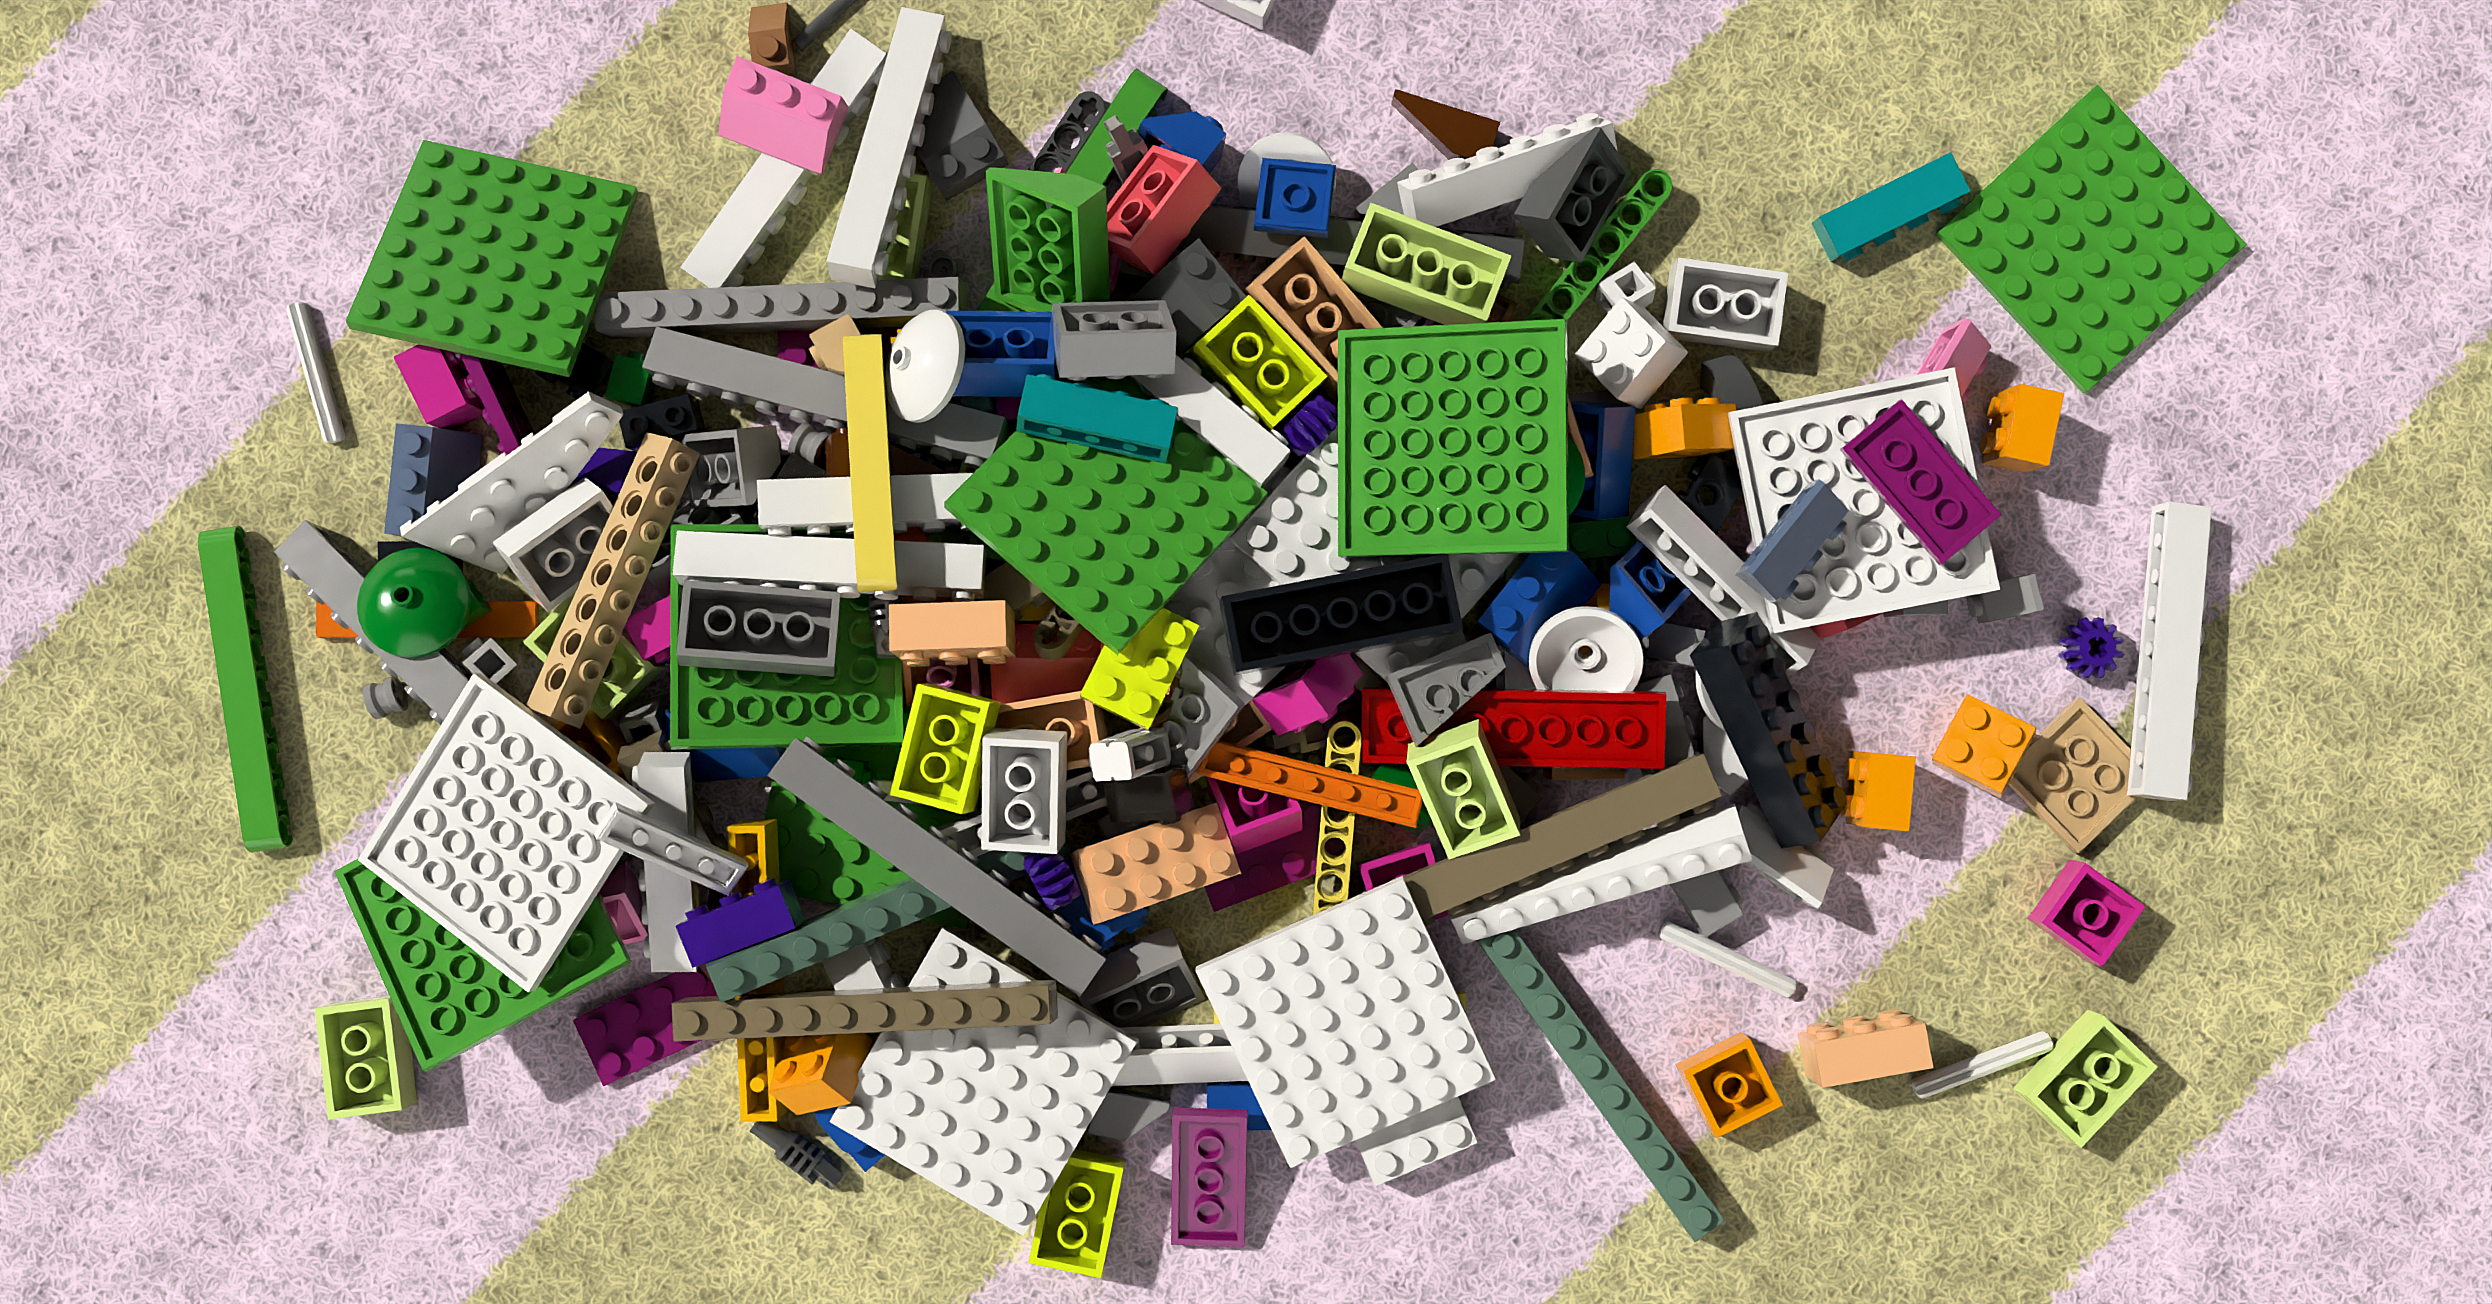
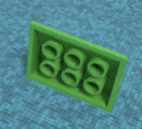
[986,167,1110,312]

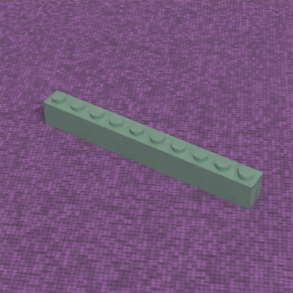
[706,832,1073,1003]
[1476,929,1725,1242]

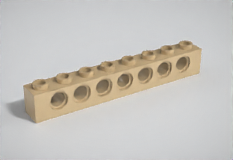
[526,432,700,729]

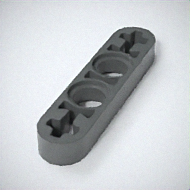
[1028,91,1106,172]

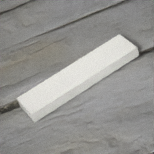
[594,802,749,896]

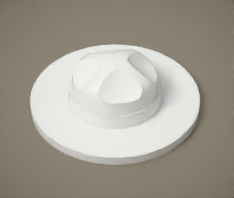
[1238,132,1336,208]

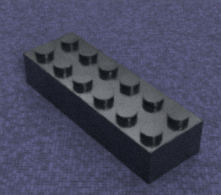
[1219,554,1463,676]
[1690,612,1847,849]

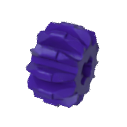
[1278,394,1338,457]
[2058,617,2125,678]
[1023,851,1080,910]

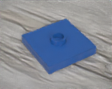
[1254,158,1336,238]

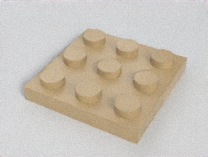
[2009,698,2136,853]

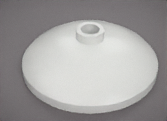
[885,309,965,423]
[1529,606,1643,691]

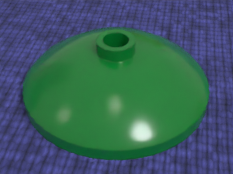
[357,548,471,658]

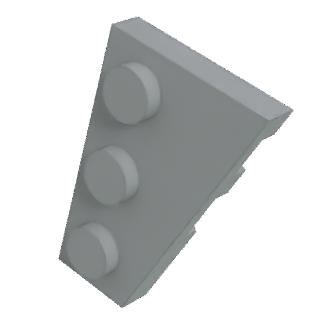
[1386,633,1506,747]
[1158,654,1245,788]

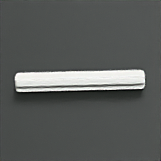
[286,302,346,443]
[1659,921,1797,998]
[1911,1031,2054,1099]

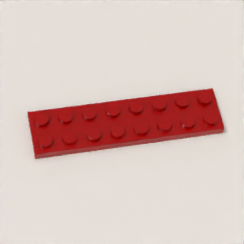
[1361,687,1666,769]

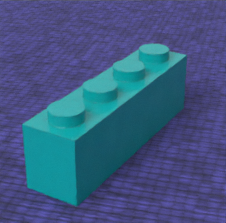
[1811,152,1970,263]
[1016,374,1178,464]

